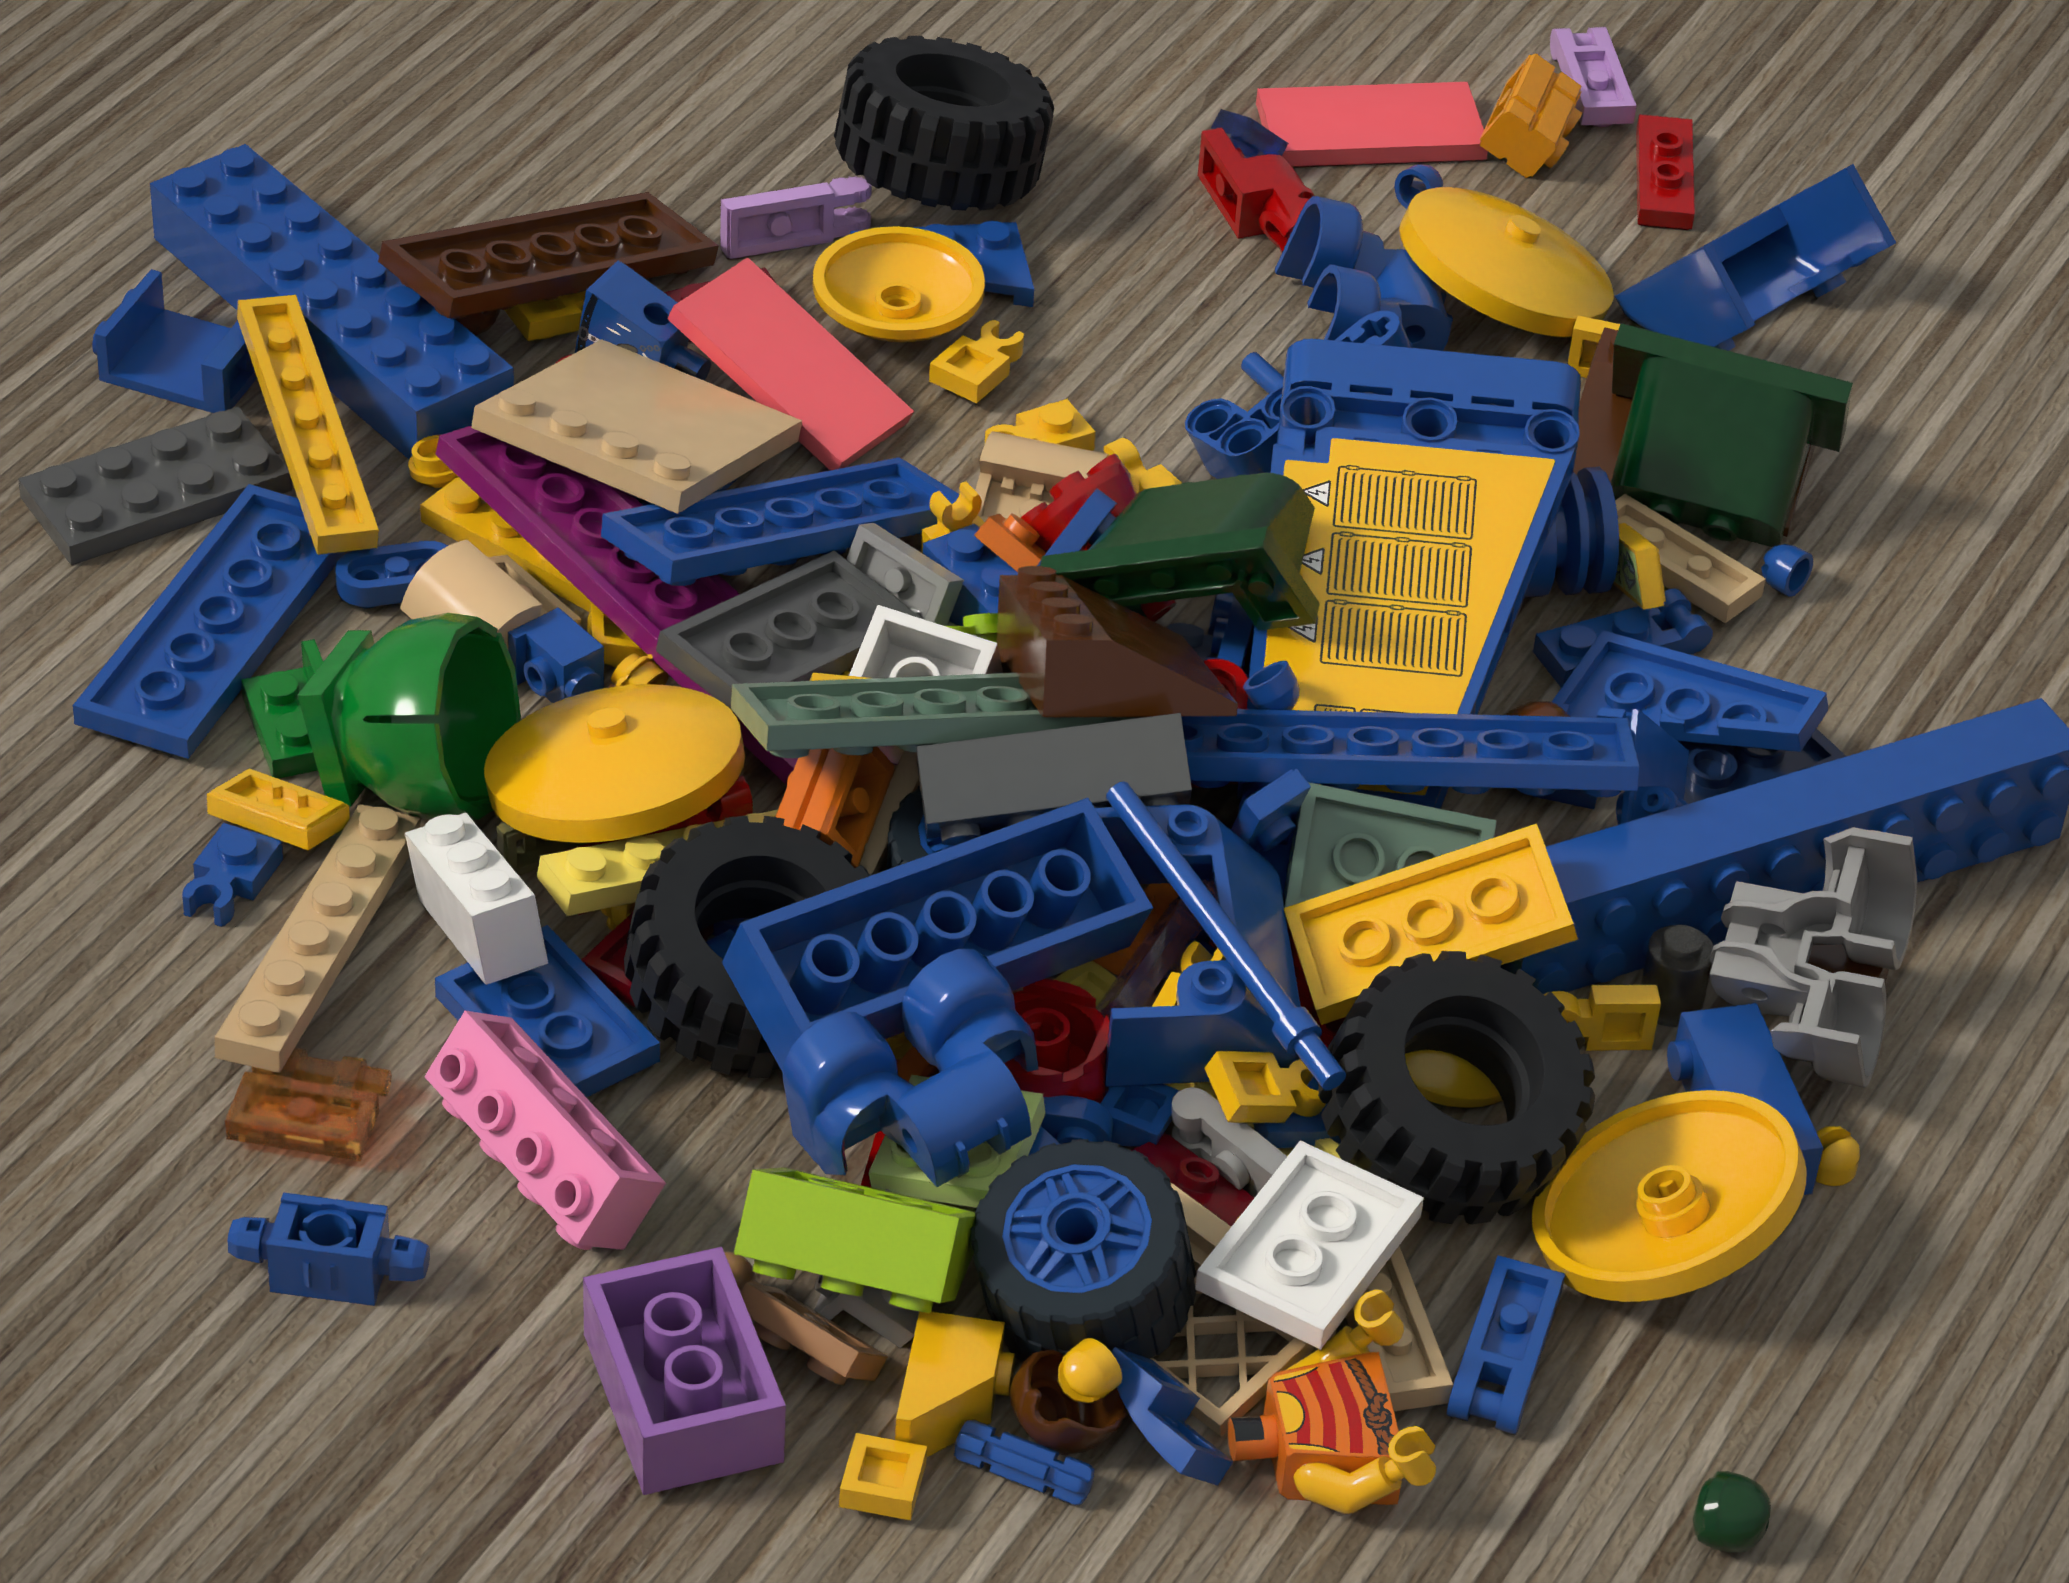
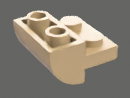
[975,431,1110,522]
[400,540,582,649]

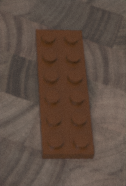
[378,192,719,319]

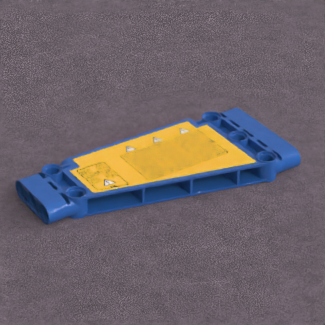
[1237,339,1581,897]

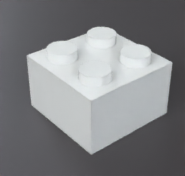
[849,605,1003,764]

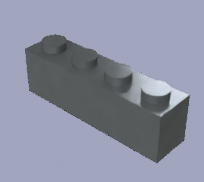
[916,713,1192,845]

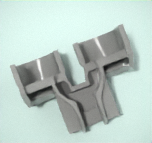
[1710,827,1917,1088]

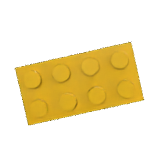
[1284,823,1578,1025]

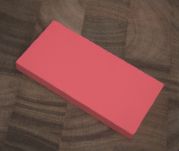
[1256,82,1488,167]
[667,257,914,470]

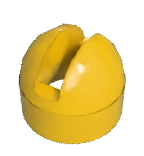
[1816,1126,1860,1186]
[1058,1338,1122,1403]

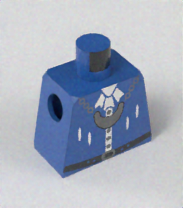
[575,261,711,381]

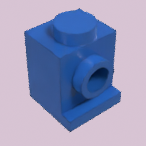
[508,607,604,703]

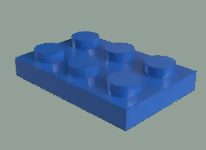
[435,925,660,1098]

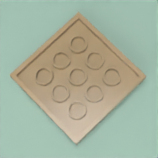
[471,339,802,514]

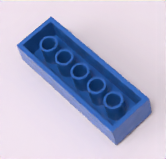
[722,797,1154,1072]

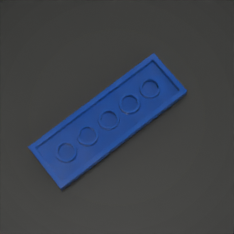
[601,457,959,586]
[73,484,345,759]

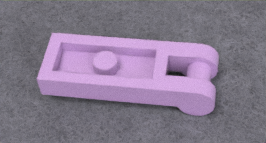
[1550,27,1636,127]

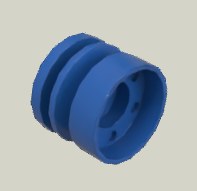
[1524,467,1619,598]

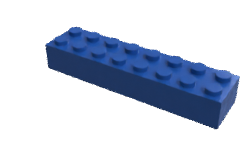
[150,144,514,459]

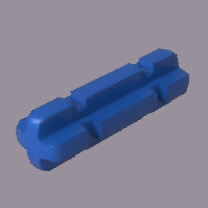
[954,1419,1095,1506]

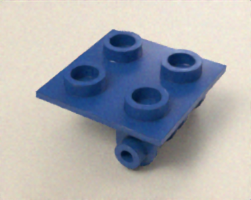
[1616,709,1689,825]

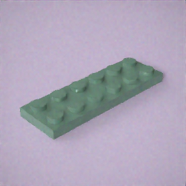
[731,673,1145,758]

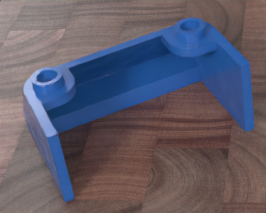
[1614,164,1896,351]
[1095,805,1301,1086]

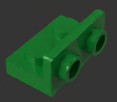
[241,639,324,779]

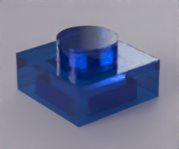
[1211,109,1289,158]

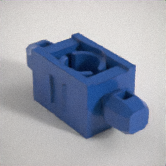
[227,1192,430,1306]

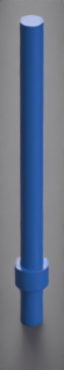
[1106,781,1346,1091]

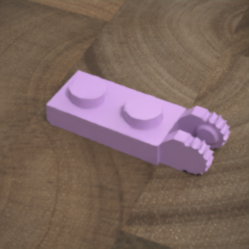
[720,176,872,259]

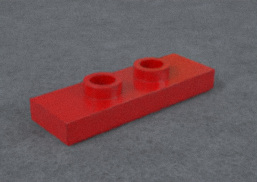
[1636,114,1695,230]

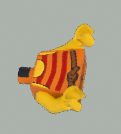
[1228,1290,1436,1514]

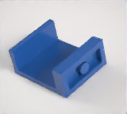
[92,269,257,413]

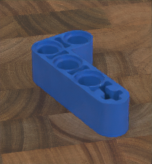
[1185,310,1413,479]

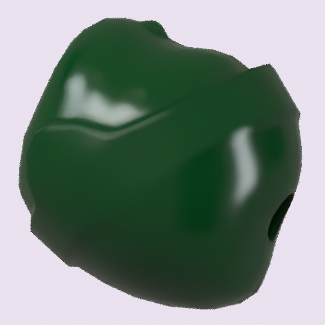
[1693,1471,1771,1553]

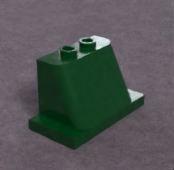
[1610,323,1853,547]
[1040,473,1320,631]

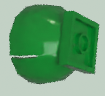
[297,613,521,820]

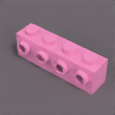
[424,1011,666,1250]

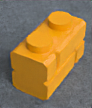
[1480,53,1582,178]

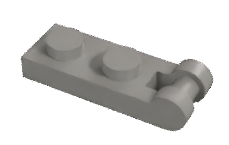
[1172,1087,1287,1198]

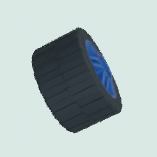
[971,1139,1196,1361]

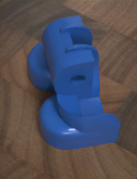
[1275,196,1453,351]
[783,949,1039,1187]

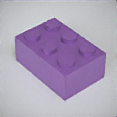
[583,1247,786,1495]

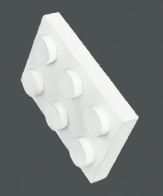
[1195,1140,1424,1350]

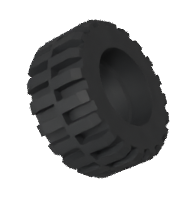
[834,36,1054,211]
[624,815,870,1078]
[1318,951,1595,1225]

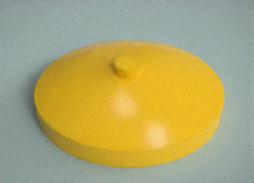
[1399,187,1614,337]
[484,684,745,843]
[1532,1090,1807,1302]

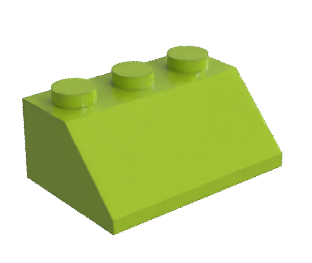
[734,1167,976,1313]

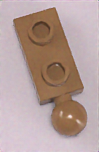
[724,1252,888,1385]

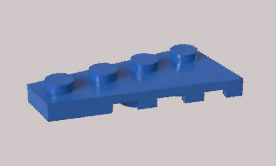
[1552,630,1828,752]

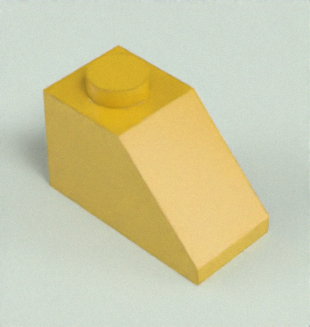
[895,1311,1015,1457]

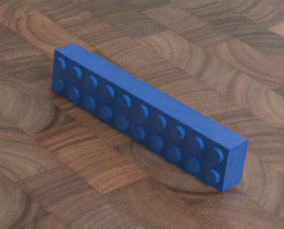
[1500,698,2069,995]

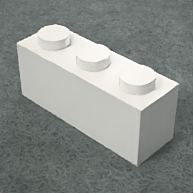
[405,812,548,985]

